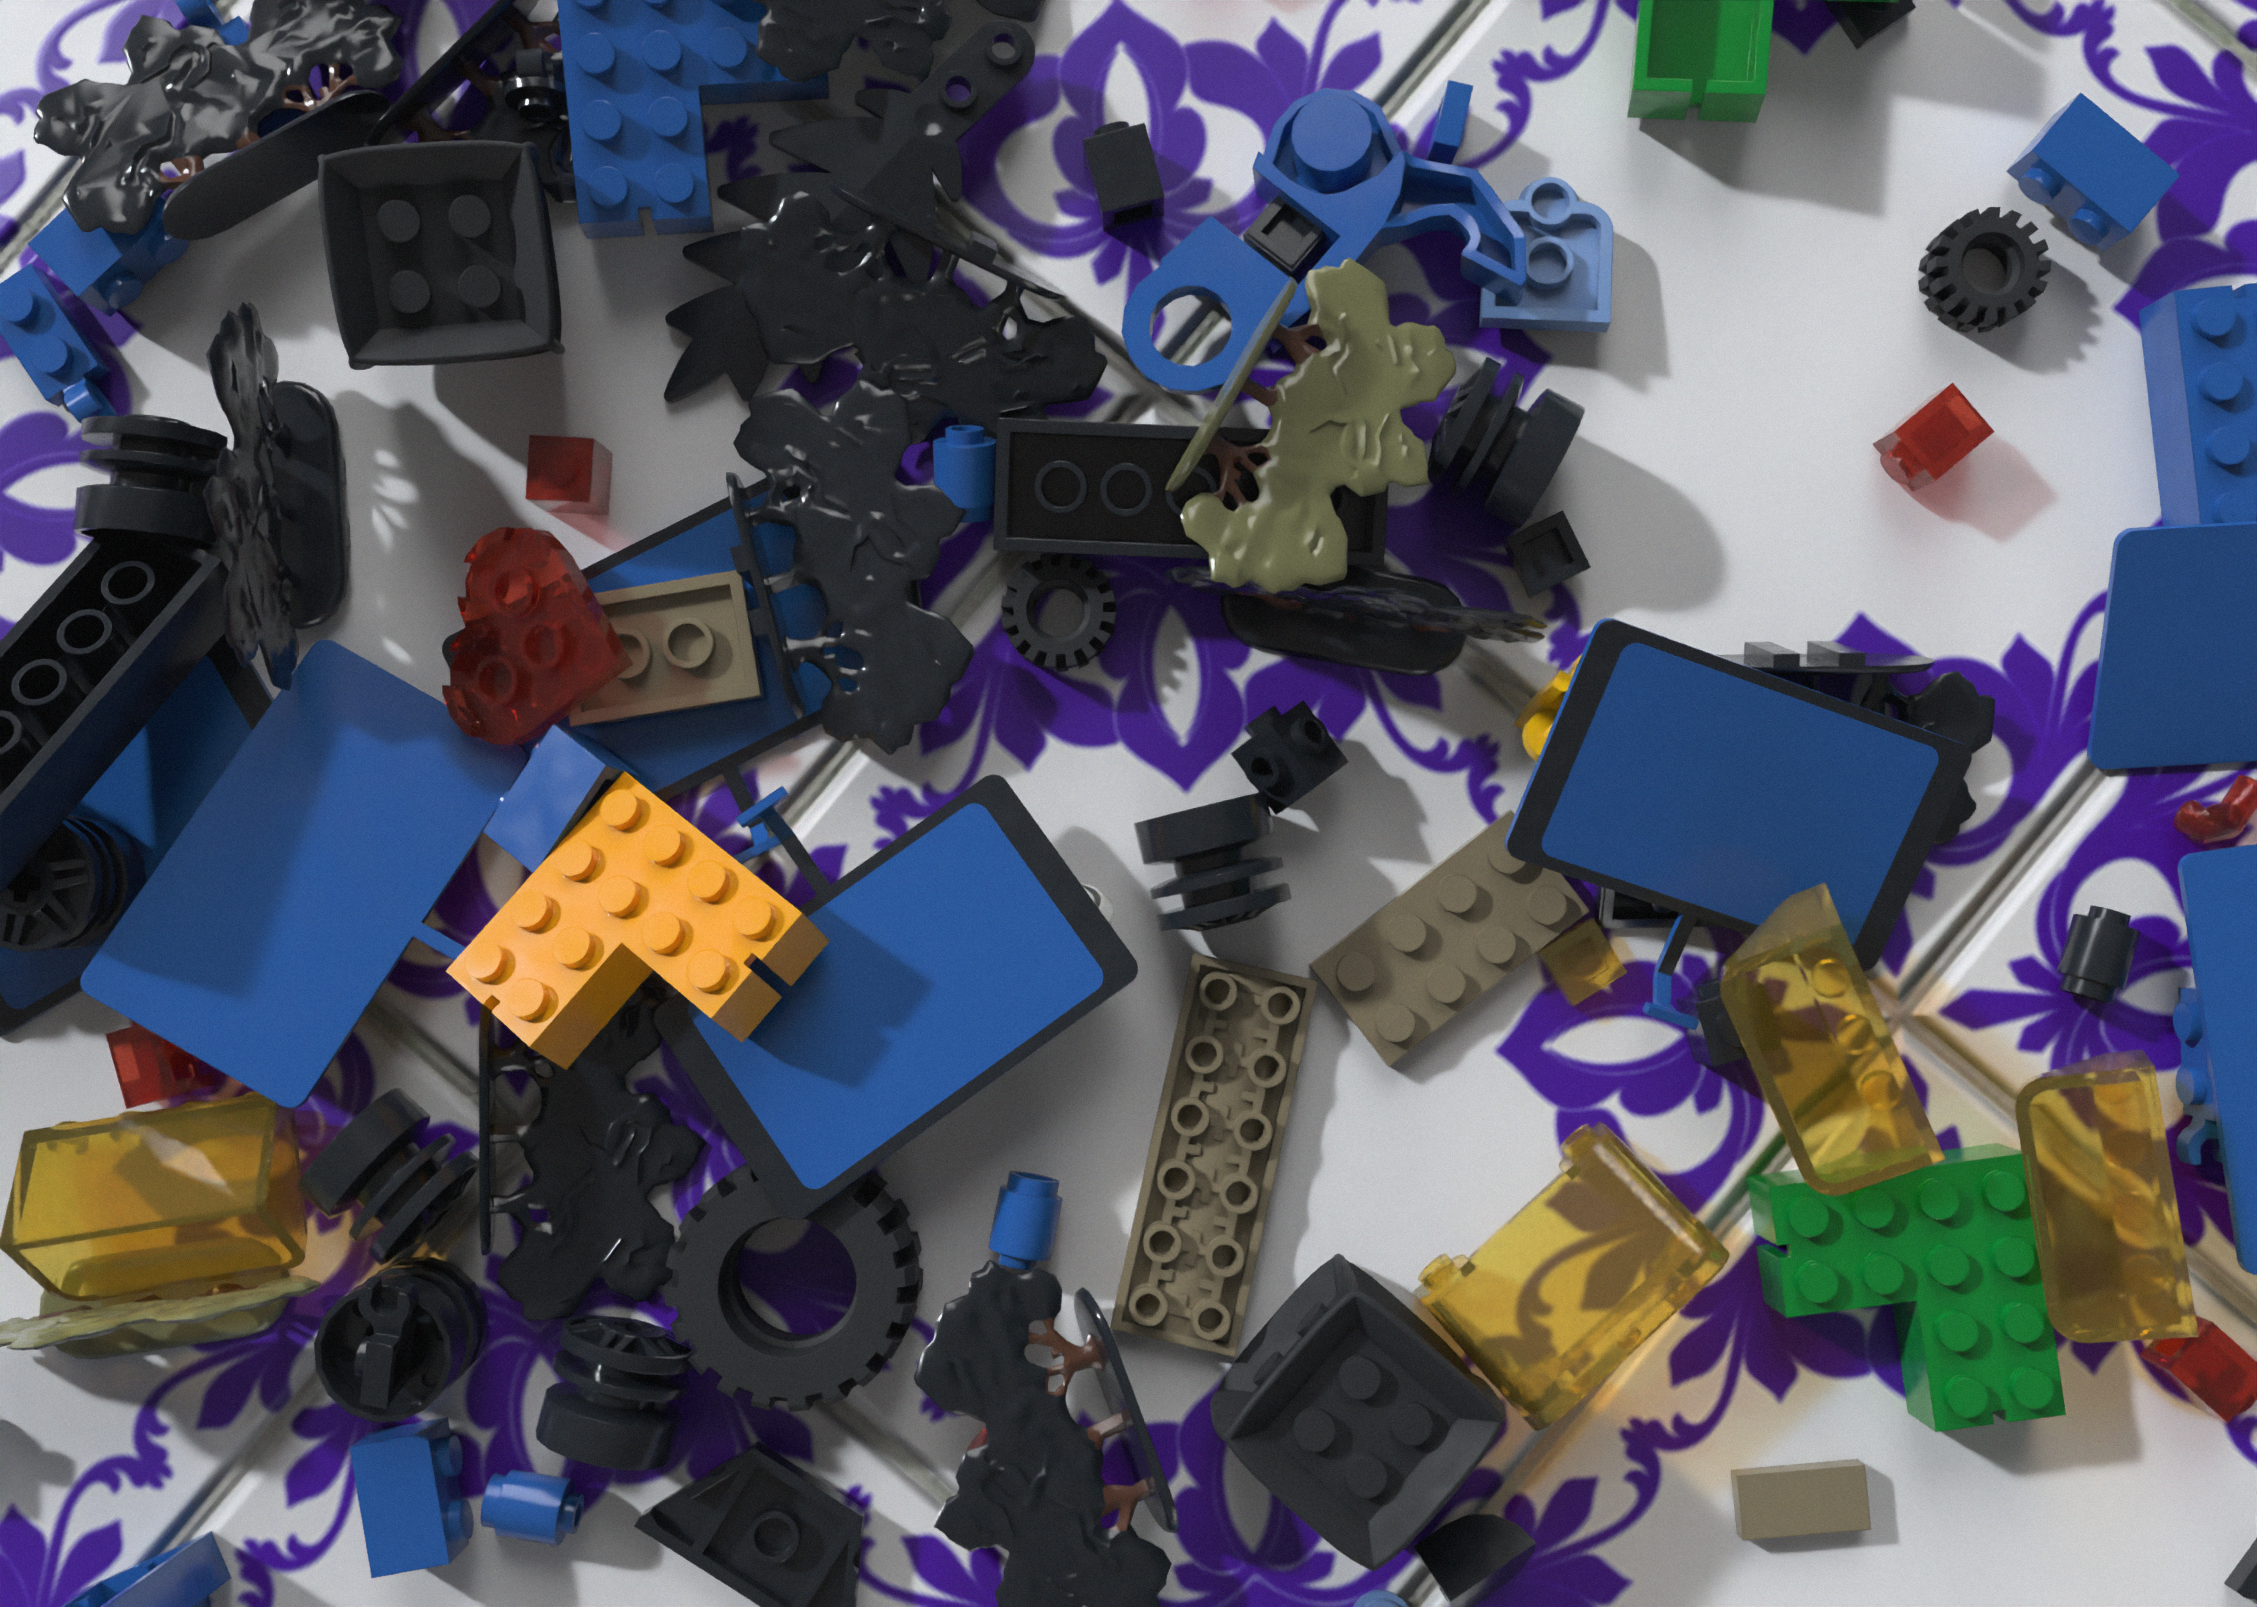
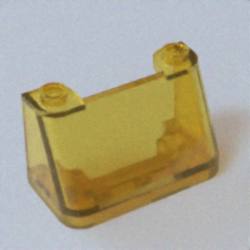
[1413,1121,1730,1431]

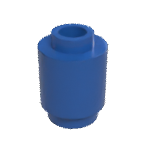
[933,425,997,523]
[988,1171,1063,1271]
[480,1469,584,1546]

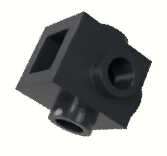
[1230,700,1349,815]

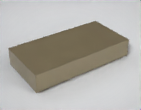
[1731,1459,1871,1540]

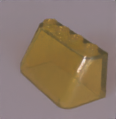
[1719,882,1946,1196]
[2014,1049,2199,1343]
[0,1091,308,1302]

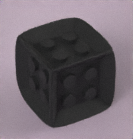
[317,140,565,370]
[1210,1254,1506,1571]

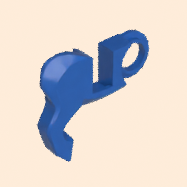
[1121,88,1527,395]

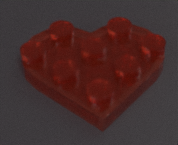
[442,527,633,745]

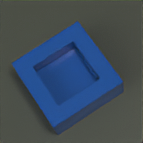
[1426,80,1473,165]

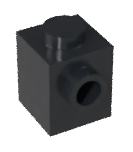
[1676,975,1776,1067]

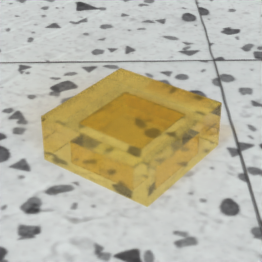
[1536,918,1627,1006]

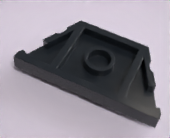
[634,1441,866,1607]

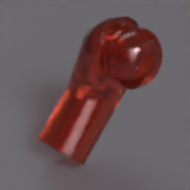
[2173,775,2257,845]

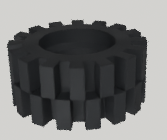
[1918,207,2051,333]
[1001,553,1117,672]

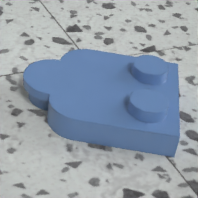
[1479,177,1614,333]

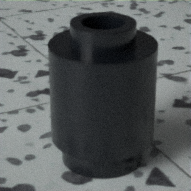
[2056,905,2141,1004]

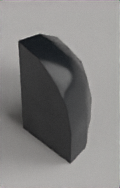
[1414,1514,1536,1607]

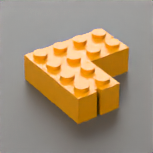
[446,771,830,1070]

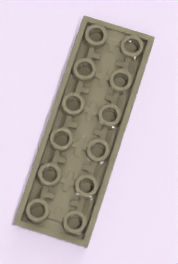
[1110,953,1318,1357]

